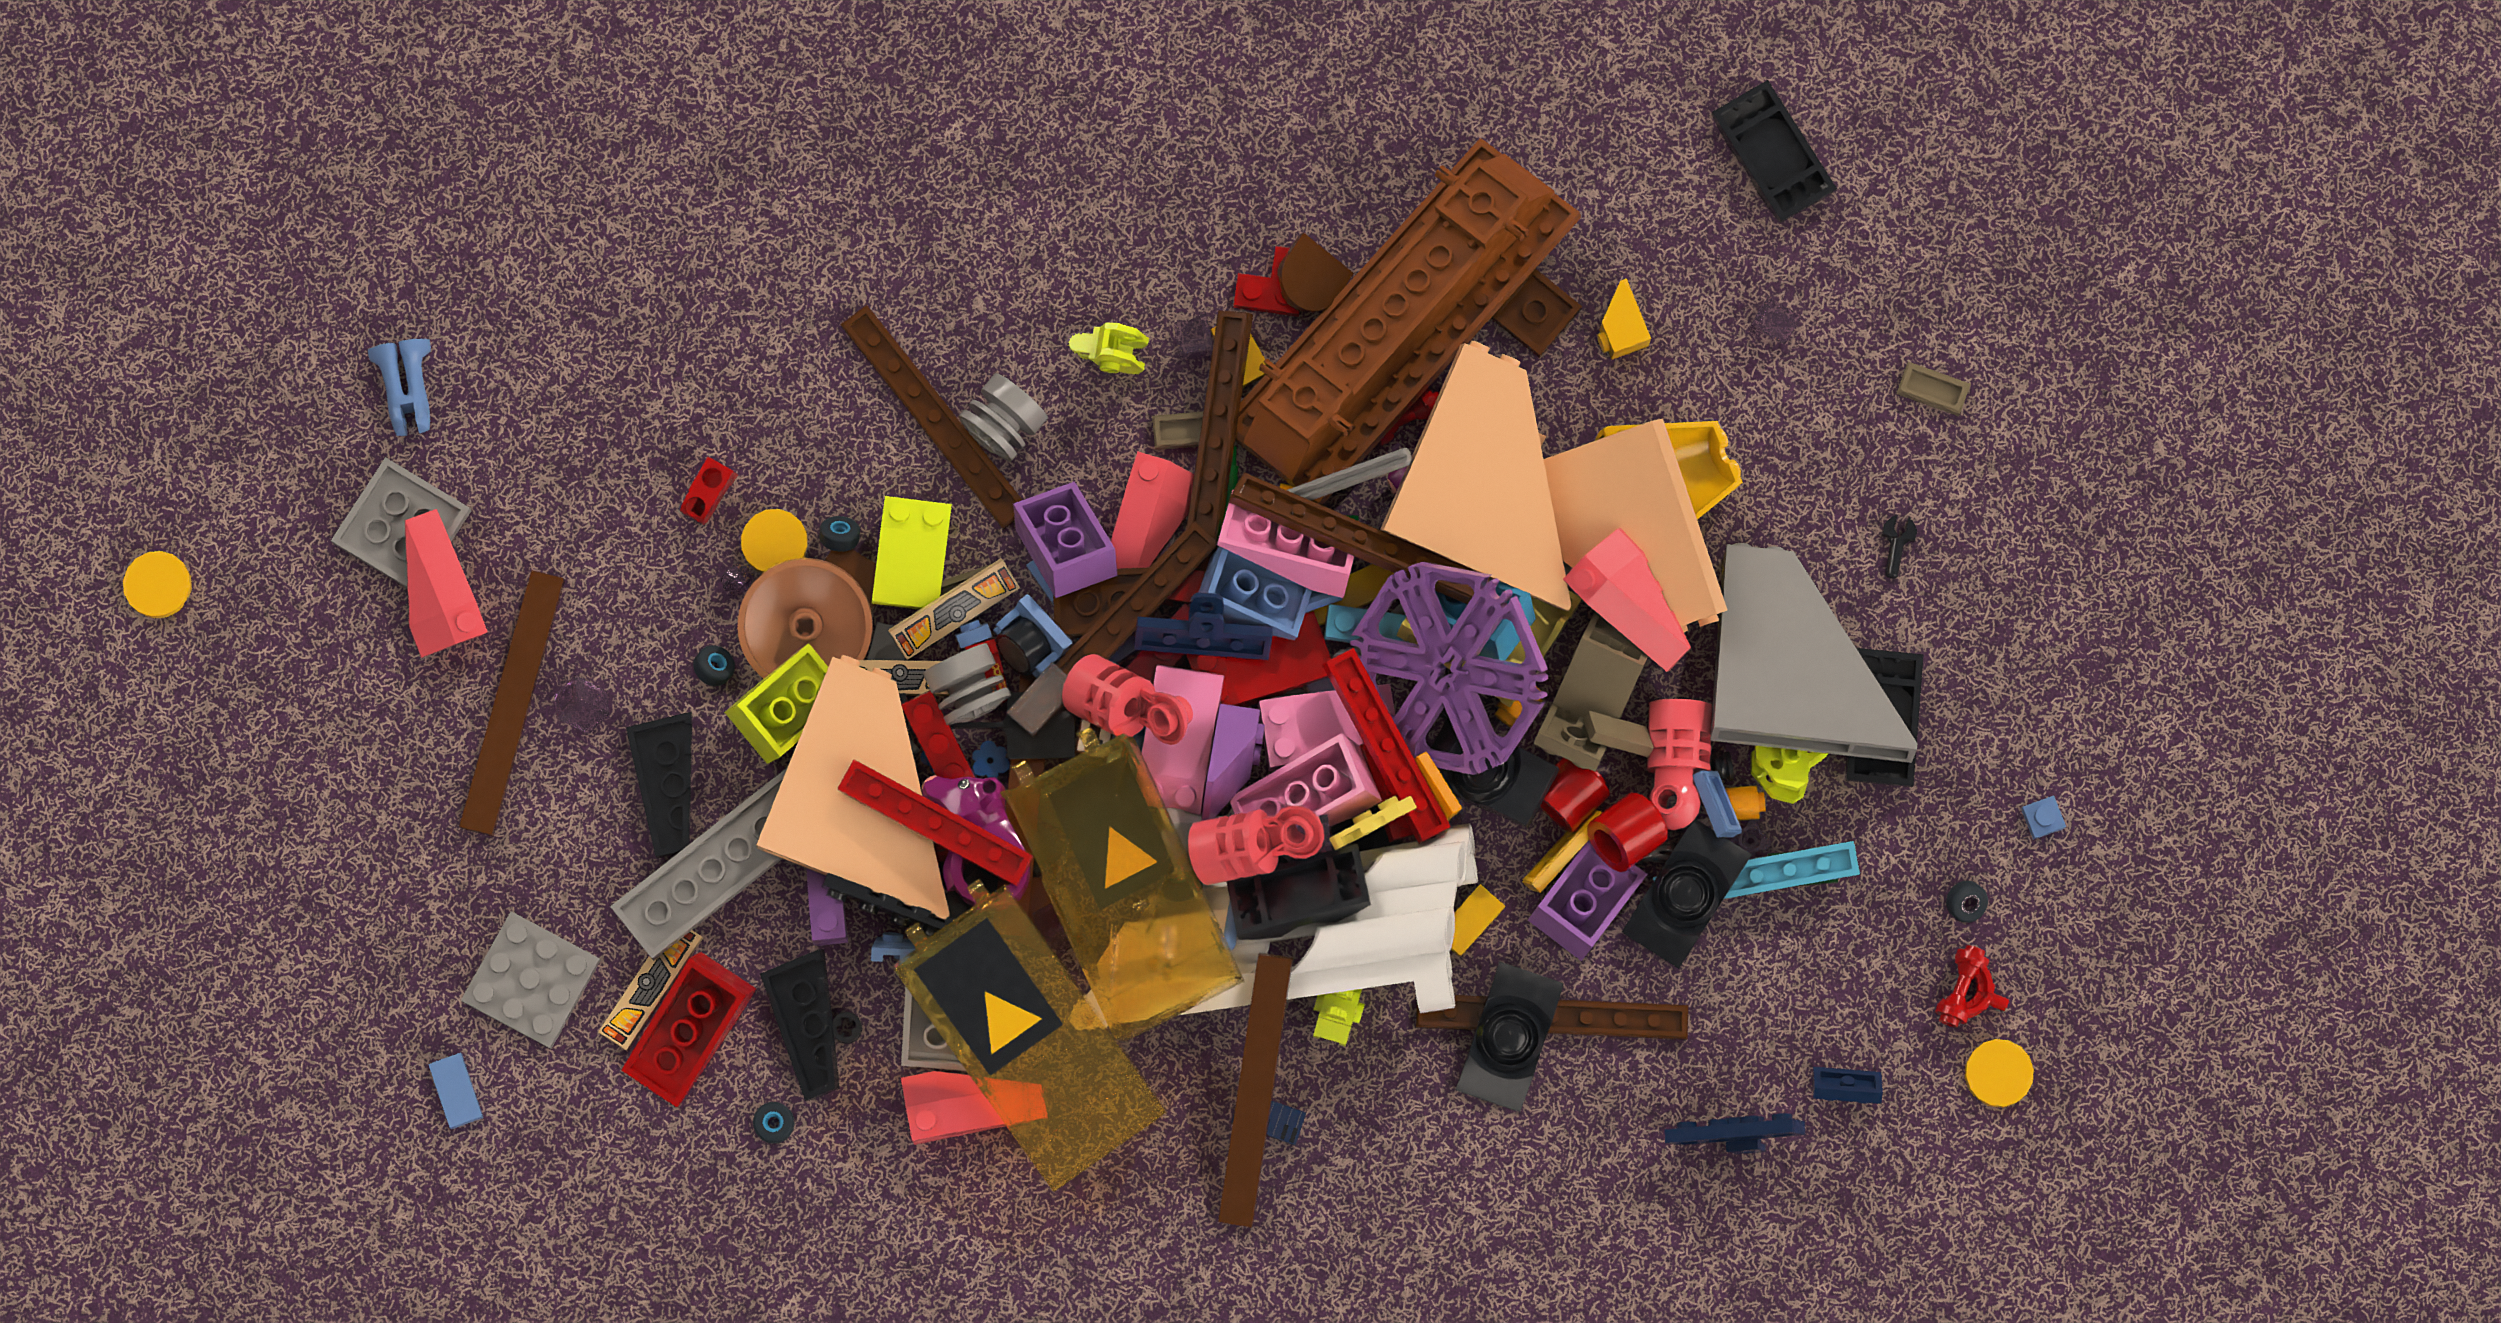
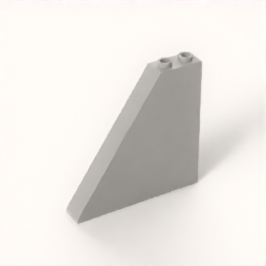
[1710,543,1917,763]

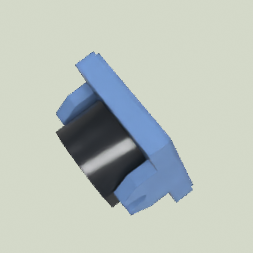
[993,594,1072,679]

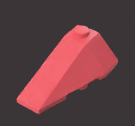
[1111,451,1194,569]
[405,509,488,658]
[1563,528,1691,672]
[901,1071,1048,1145]

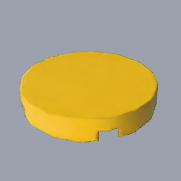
[741,509,808,573]
[123,551,192,619]
[1965,1039,2034,1108]

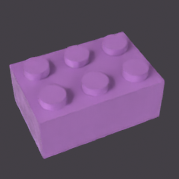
[1013,481,1117,598]

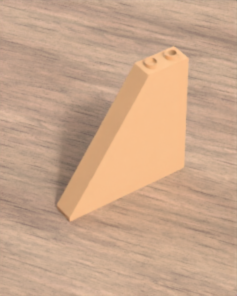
[1380,340,1571,611]
[1543,418,1728,632]
[756,655,950,922]

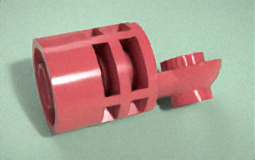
[1062,654,1193,745]
[1646,699,1712,831]
[1188,806,1325,885]

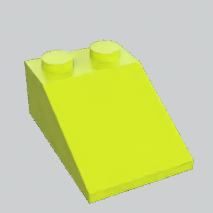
[872,496,952,610]
[724,643,828,764]

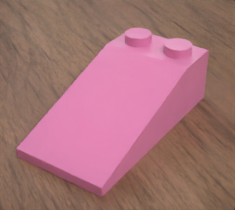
[1217,490,1355,598]
[1137,665,1224,815]
[1257,684,1395,771]
[1230,733,1382,835]

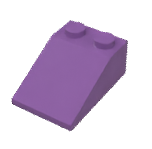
[1201,704,1265,821]
[1528,840,1647,961]

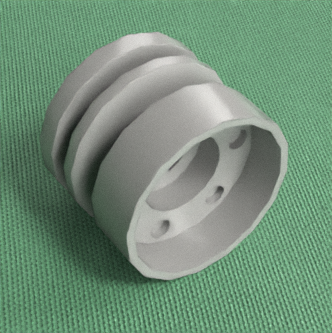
[958,373,1048,462]
[922,643,1011,725]

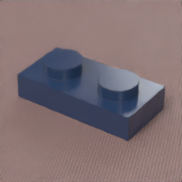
[1812,1067,1883,1104]

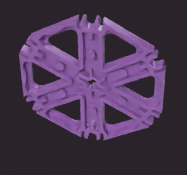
[1350,562,1548,775]

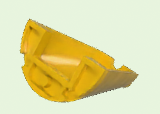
[1595,421,1743,520]

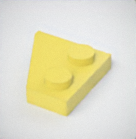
[1329,796,1417,850]

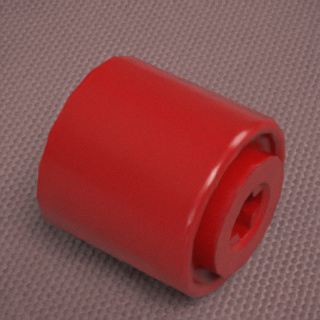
[1540,757,1610,833]
[1587,792,1668,872]

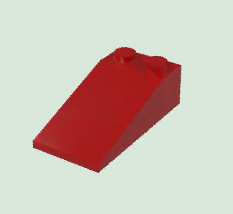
[1186,611,1331,707]
[621,952,756,1107]

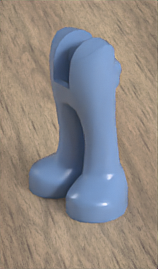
[368,339,431,436]

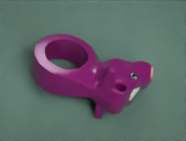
[921,775,1030,911]

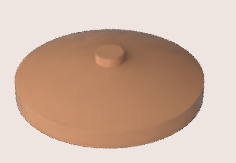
[737,558,873,679]

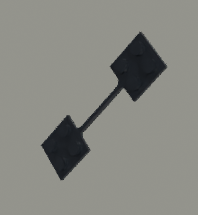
[899,692,1075,759]

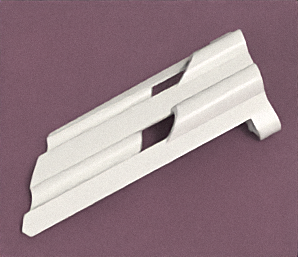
[1068,823,1478,1030]

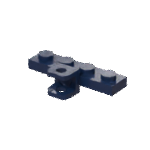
[1134,592,1272,660]
[1664,1113,1805,1154]

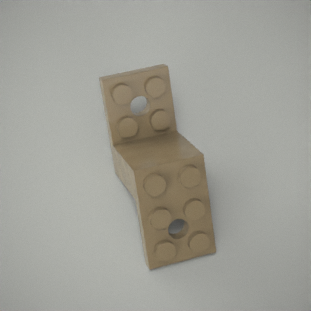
[1533,611,1648,772]

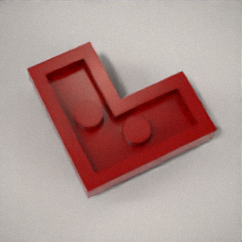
[1233,246,1300,317]

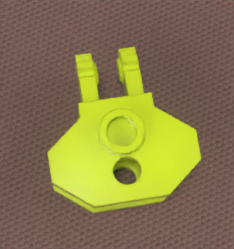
[1068,323,1149,374]
[1751,746,1828,804]
[1313,989,1365,1047]

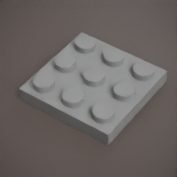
[331,457,471,588]
[461,911,601,1049]

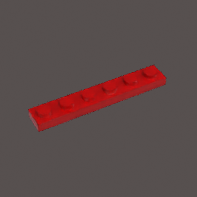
[1322,648,1451,844]
[837,759,1034,887]

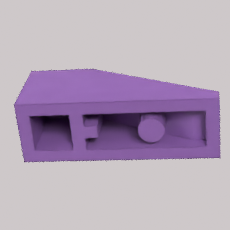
[807,869,848,946]

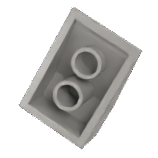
[901,957,971,1071]

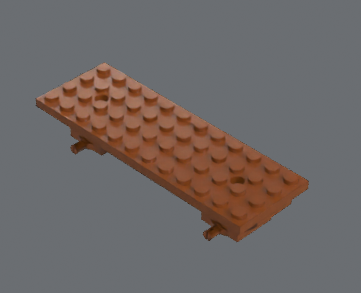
[1235,138,1581,505]

